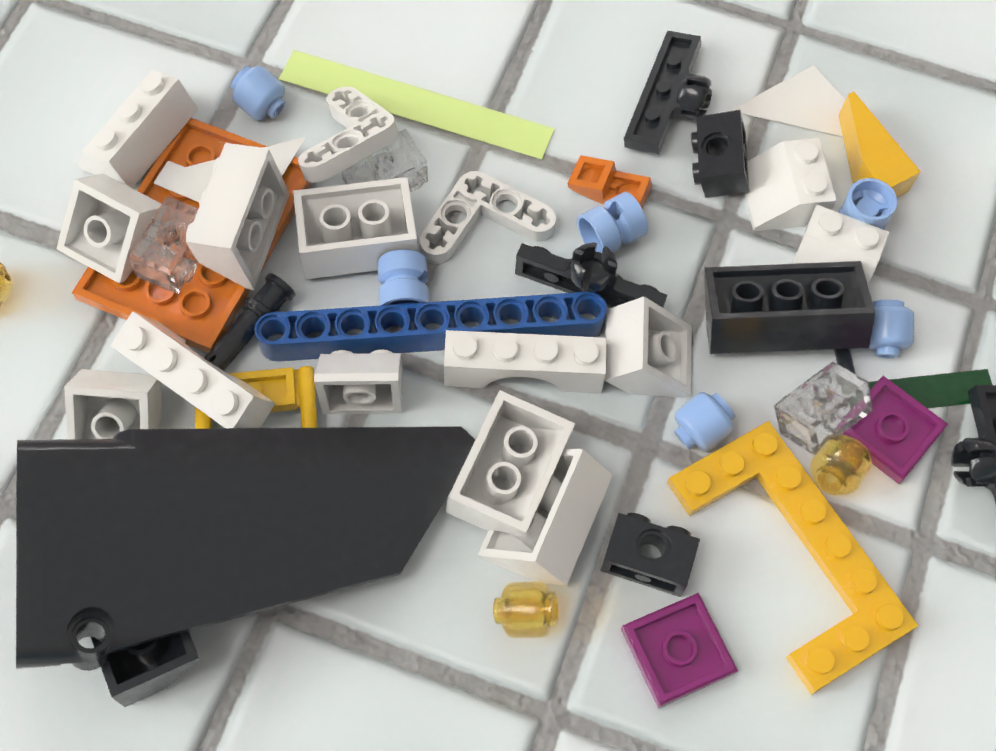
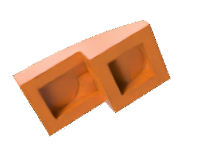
[567,155,652,210]

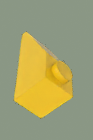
[838,91,921,198]

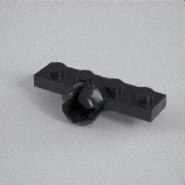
[624,30,712,154]
[515,242,667,308]
[951,385,996,504]

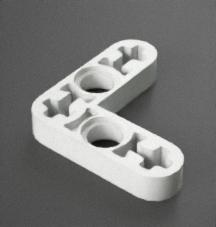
[298,87,399,183]
[419,171,556,264]

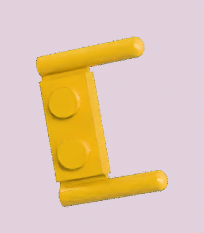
[194,366,318,429]

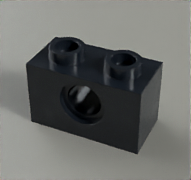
[691,110,750,198]
[600,513,700,597]

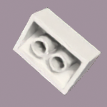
[77,70,198,188]
[186,143,290,290]
[293,177,418,279]
[446,390,575,535]
[478,449,613,586]

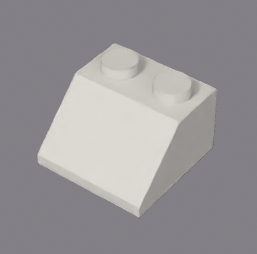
[744,138,837,232]
[56,173,166,283]
[792,205,889,285]
[604,297,692,398]
[314,350,403,414]
[64,369,162,439]

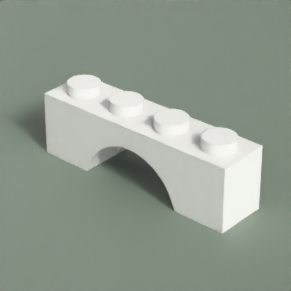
[111,311,276,428]
[444,330,606,394]

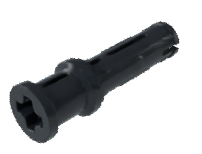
[204,273,296,371]

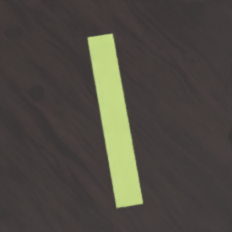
[279,50,555,160]

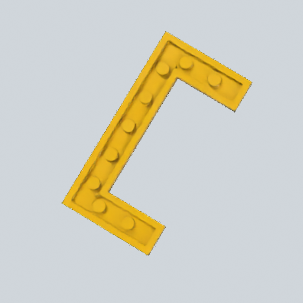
[667,421,918,695]

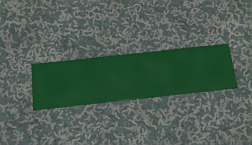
[845,369,992,412]

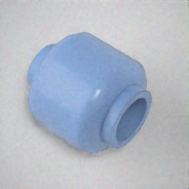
[230,66,286,120]
[868,299,914,358]
[674,392,736,452]

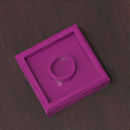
[834,376,948,484]
[621,593,738,709]

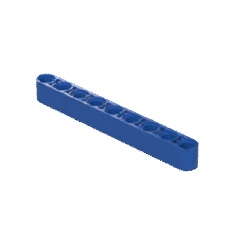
[254,292,607,362]

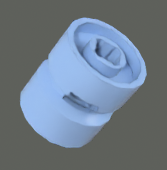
[838,178,897,230]
[577,192,648,253]
[377,249,429,305]

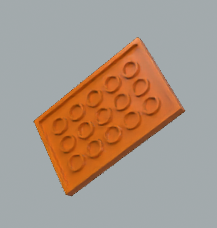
[72,118,312,353]

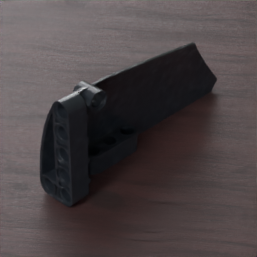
[16,426,475,671]

